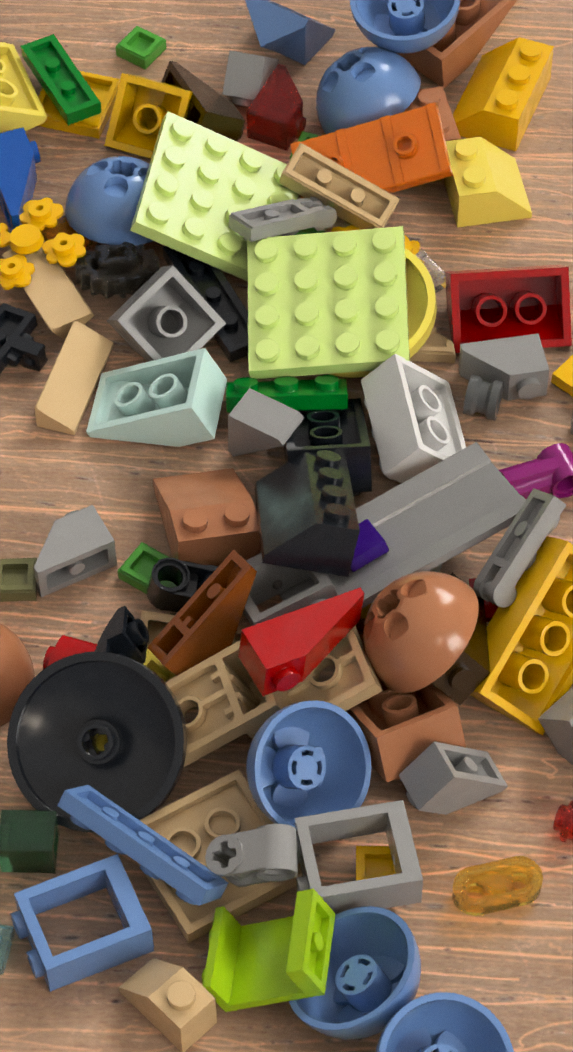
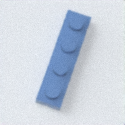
[57,785,229,906]

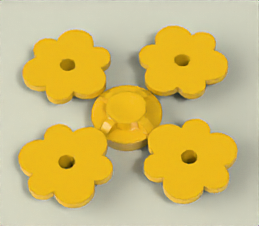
[0,198,86,290]

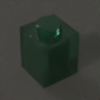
[0,810,60,874]

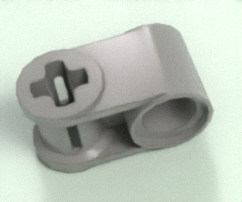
[205,824,298,887]

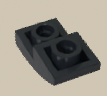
[94,606,149,664]

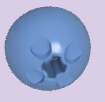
[350,0,460,54]
[316,47,421,134]
[65,156,153,246]
[246,700,372,827]
[289,906,421,1040]
[376,992,514,1052]

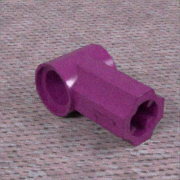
[499,443,573,499]

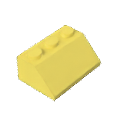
[0,42,47,133]

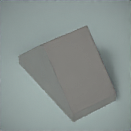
[228,388,304,457]

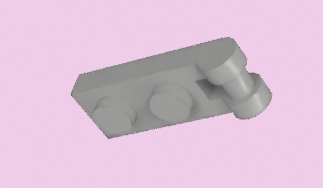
[473,488,566,608]

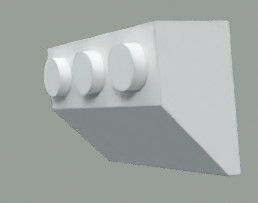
[361,354,466,483]

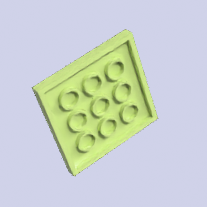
[130,111,299,281]
[247,226,410,379]

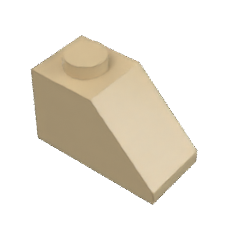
[119,958,217,1052]

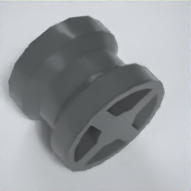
[463,375,504,420]

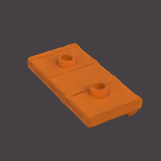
[290,102,453,198]

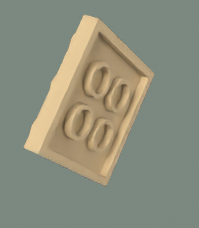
[137,769,302,943]

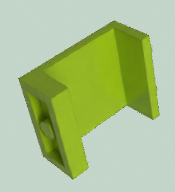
[202,888,335,1012]

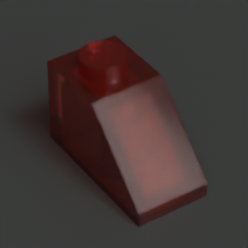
[246,64,306,151]

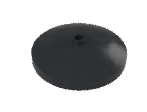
[7,652,187,833]

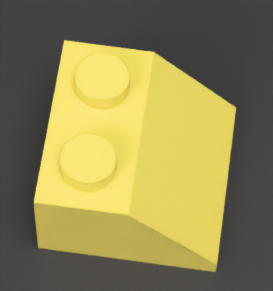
[444,137,532,228]

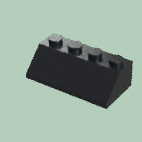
[254,450,360,577]

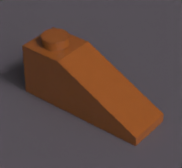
[147,549,257,676]

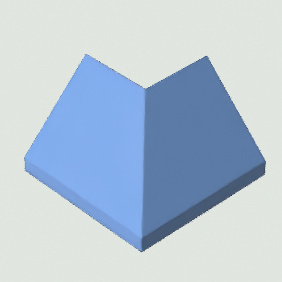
[245,0,336,65]

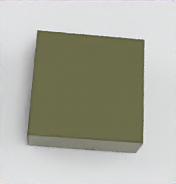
[0,558,37,602]

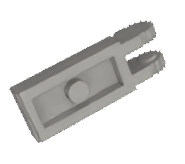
[229,196,338,242]

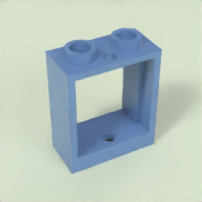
[10,854,154,992]

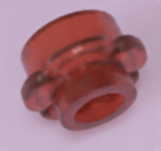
[553,801,573,843]

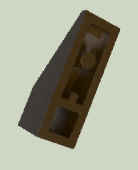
[161,61,245,141]

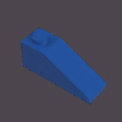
[0,127,41,232]

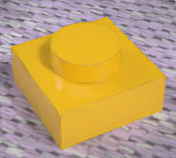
[356,846,396,881]

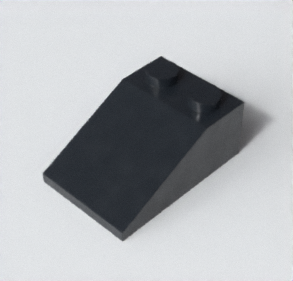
[284,398,372,497]

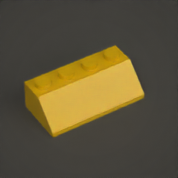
[470,536,573,736]

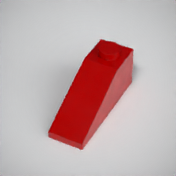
[238,587,364,696]

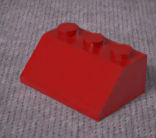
[445,265,572,353]

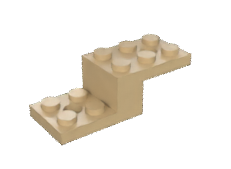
[165,626,383,768]

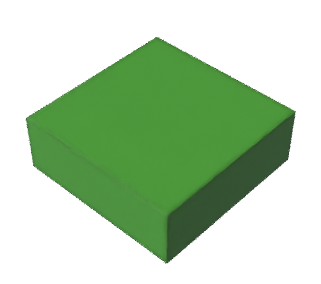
[116,26,166,70]

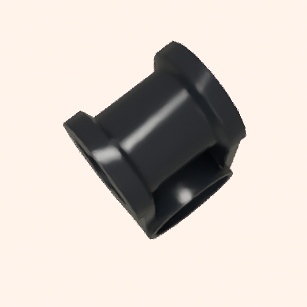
[147,558,218,613]

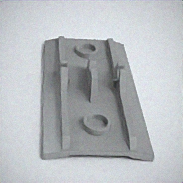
[278,442,526,608]

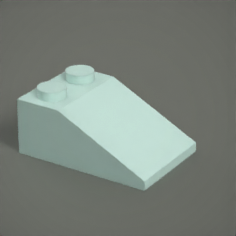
[86,348,227,447]

